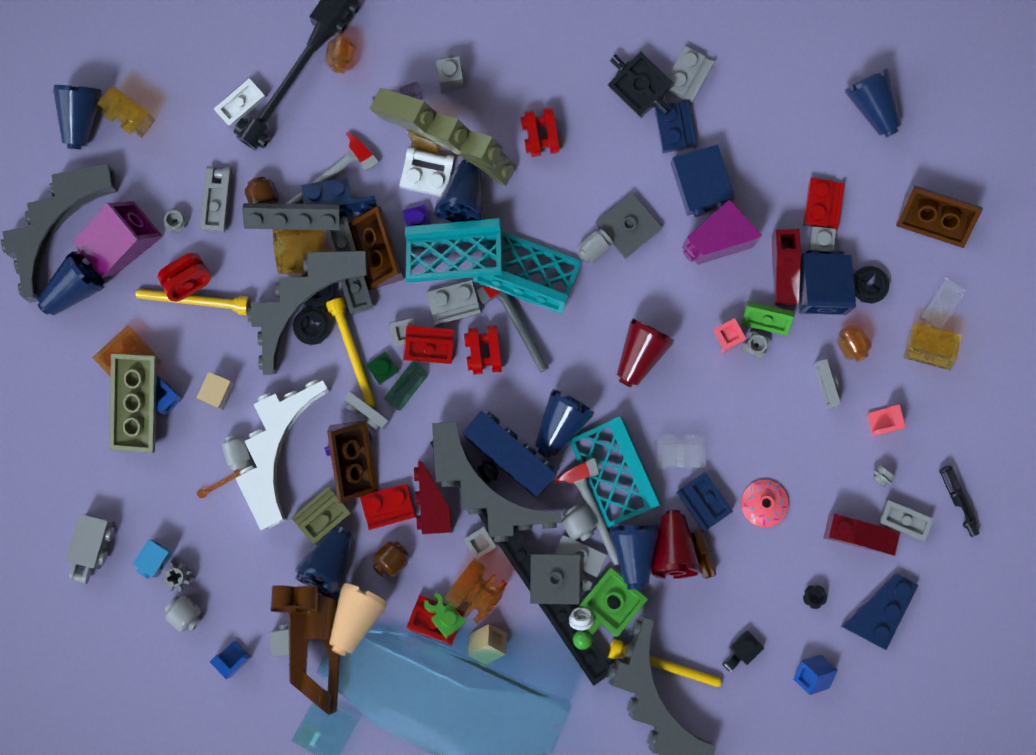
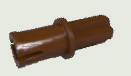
[691,529,716,579]

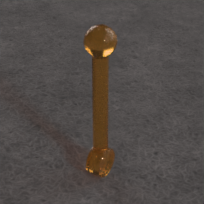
[197,469,241,498]

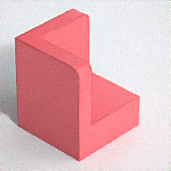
[713,318,746,354]
[867,404,906,437]

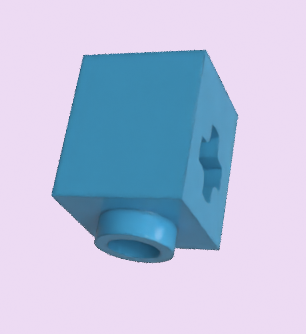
[133,539,174,579]

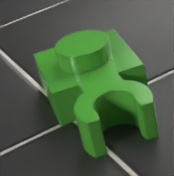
[424,592,466,639]

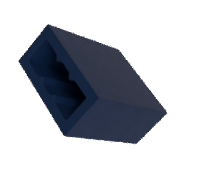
[670,144,735,217]

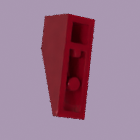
[824,514,900,556]

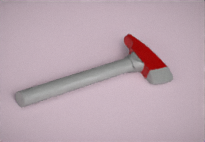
[285,132,379,204]
[556,458,619,566]

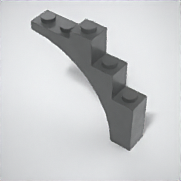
[1,164,117,303]
[247,251,368,375]
[432,422,562,542]
[607,615,716,755]

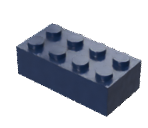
[462,410,556,499]

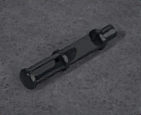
[939,465,980,537]

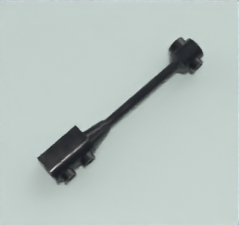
[234,0,361,150]

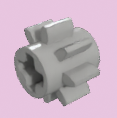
[161,563,192,592]

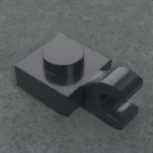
[722,630,764,672]

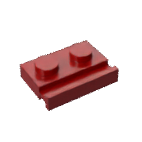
[803,178,845,230]
[403,326,454,364]
[360,484,416,530]
[406,595,464,647]

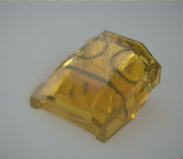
[273,229,325,275]

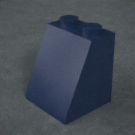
[799,250,856,315]

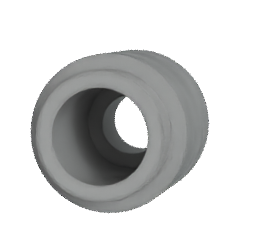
[577,229,613,264]
[221,434,251,471]

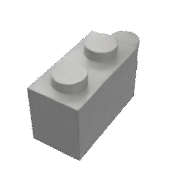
[66,514,115,584]

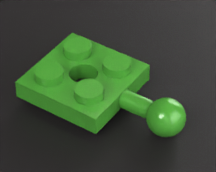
[573,568,648,650]

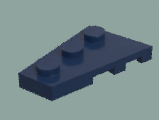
[841,573,918,650]

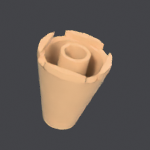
[329,584,387,656]

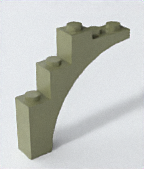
[369,88,516,186]

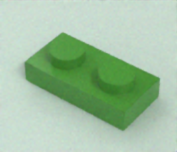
[741,301,794,336]

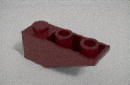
[771,229,801,305]
[414,461,452,535]

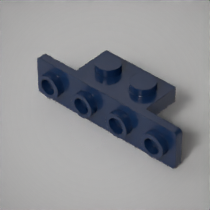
[301,178,377,217]

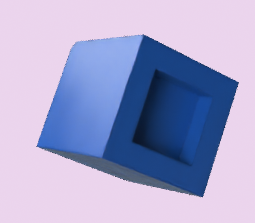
[156,376,183,416]
[210,641,252,680]
[793,655,838,695]

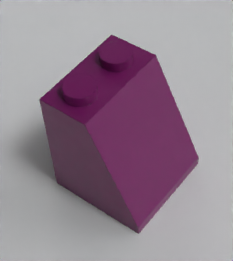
[682,200,762,265]
[73,201,163,277]

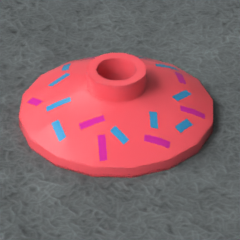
[741,480,789,527]

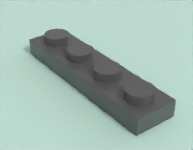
[242,203,340,230]
[325,218,374,315]

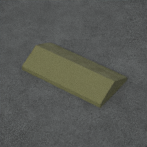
[109,353,157,453]

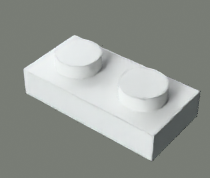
[214,79,266,128]

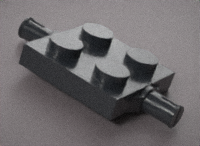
[608,51,674,118]

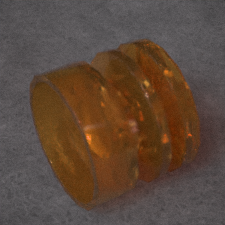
[444,558,507,624]

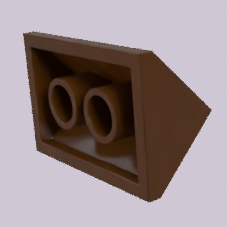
[896,185,983,248]
[348,206,404,290]
[327,420,377,503]

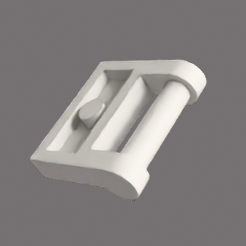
[399,146,455,197]

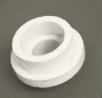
[569,608,594,630]

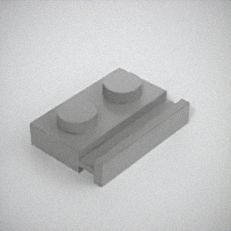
[668,46,715,104]
[426,280,481,327]

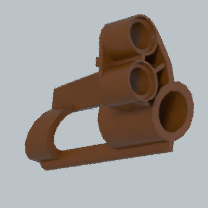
[271,585,340,715]

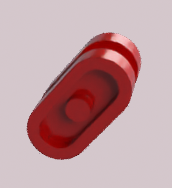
[520,107,560,157]
[157,253,211,302]
[464,325,502,375]

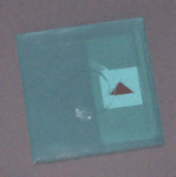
[291,703,359,755]

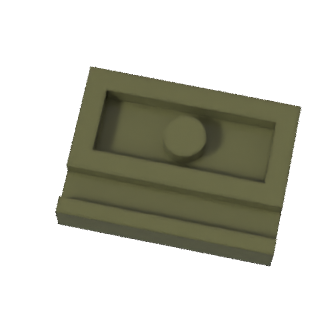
[291,487,352,545]

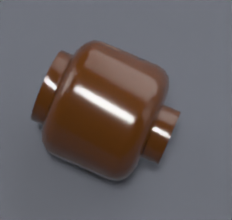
[244,177,279,204]
[372,541,409,577]

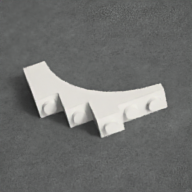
[235,379,330,531]

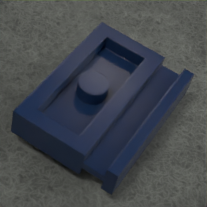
[654,100,697,153]
[676,472,733,532]

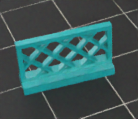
[405,218,503,283]
[473,232,582,314]
[569,416,661,528]

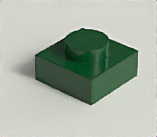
[366,352,399,385]

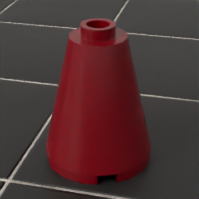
[616,318,675,388]
[652,510,701,579]

